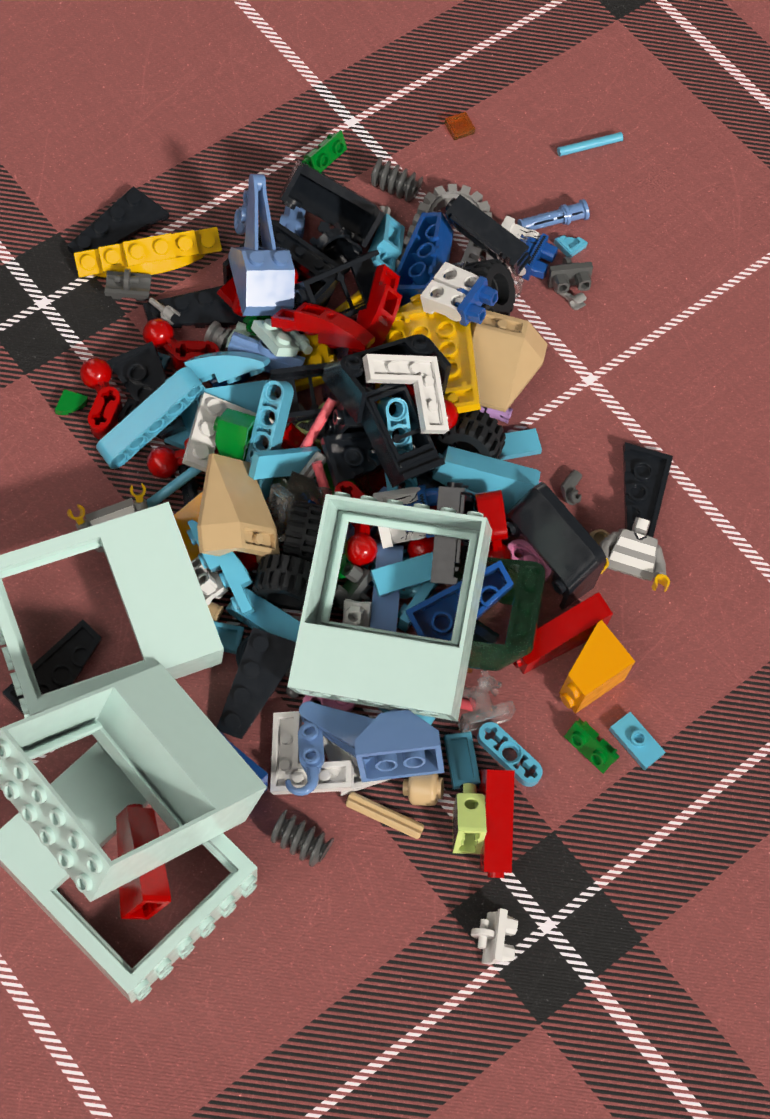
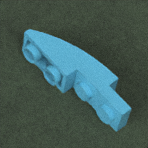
[165,351,270,384]
[187,520,256,616]

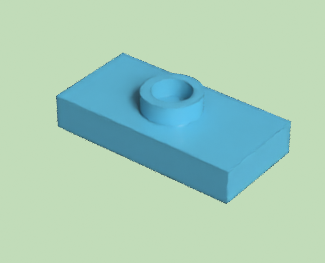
[609,712,666,770]

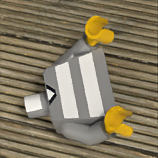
[67,483,148,553]
[599,517,670,592]

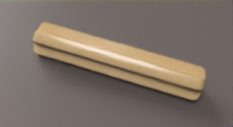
[346,792,424,839]

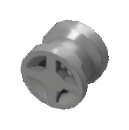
[204,321,233,352]

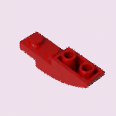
[348,264,402,355]
[271,302,375,352]

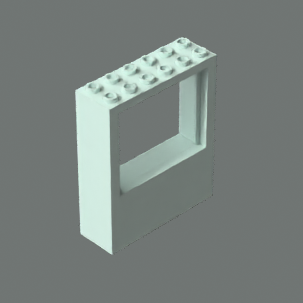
[287,492,492,722]
[0,502,224,718]
[0,664,267,902]
[0,741,257,1003]

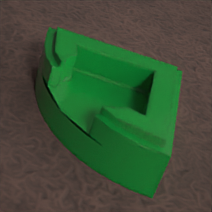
[55,389,89,415]

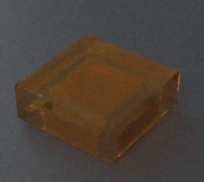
[444,112,475,140]

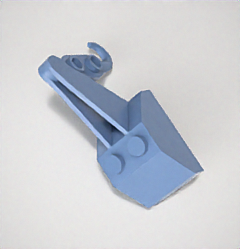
[228,174,295,316]
[285,701,444,796]

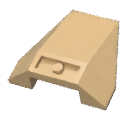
[470,310,548,412]
[197,453,280,564]

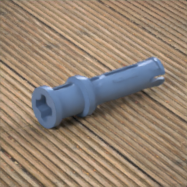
[517,199,590,230]

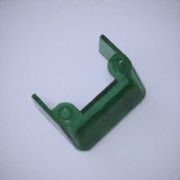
[468,557,545,671]

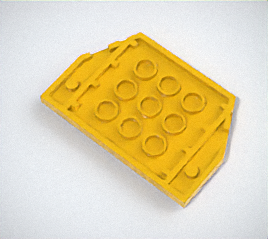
[375,294,481,413]

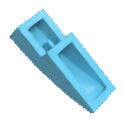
[368,214,405,272]

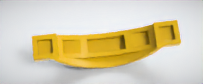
[74,227,222,278]

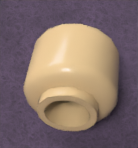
[403,774,444,806]

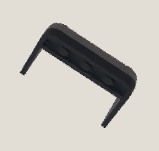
[280,160,385,248]
[223,220,341,334]
[322,334,451,424]
[505,482,606,610]

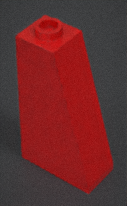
[510,592,613,674]
[480,769,515,878]
[116,804,171,920]

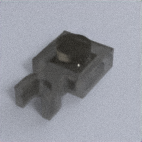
[283,471,332,505]

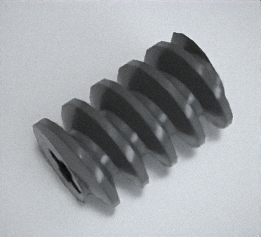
[371,157,423,203]
[270,809,334,867]

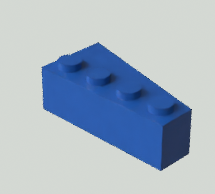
[396,212,454,307]
[405,560,514,641]

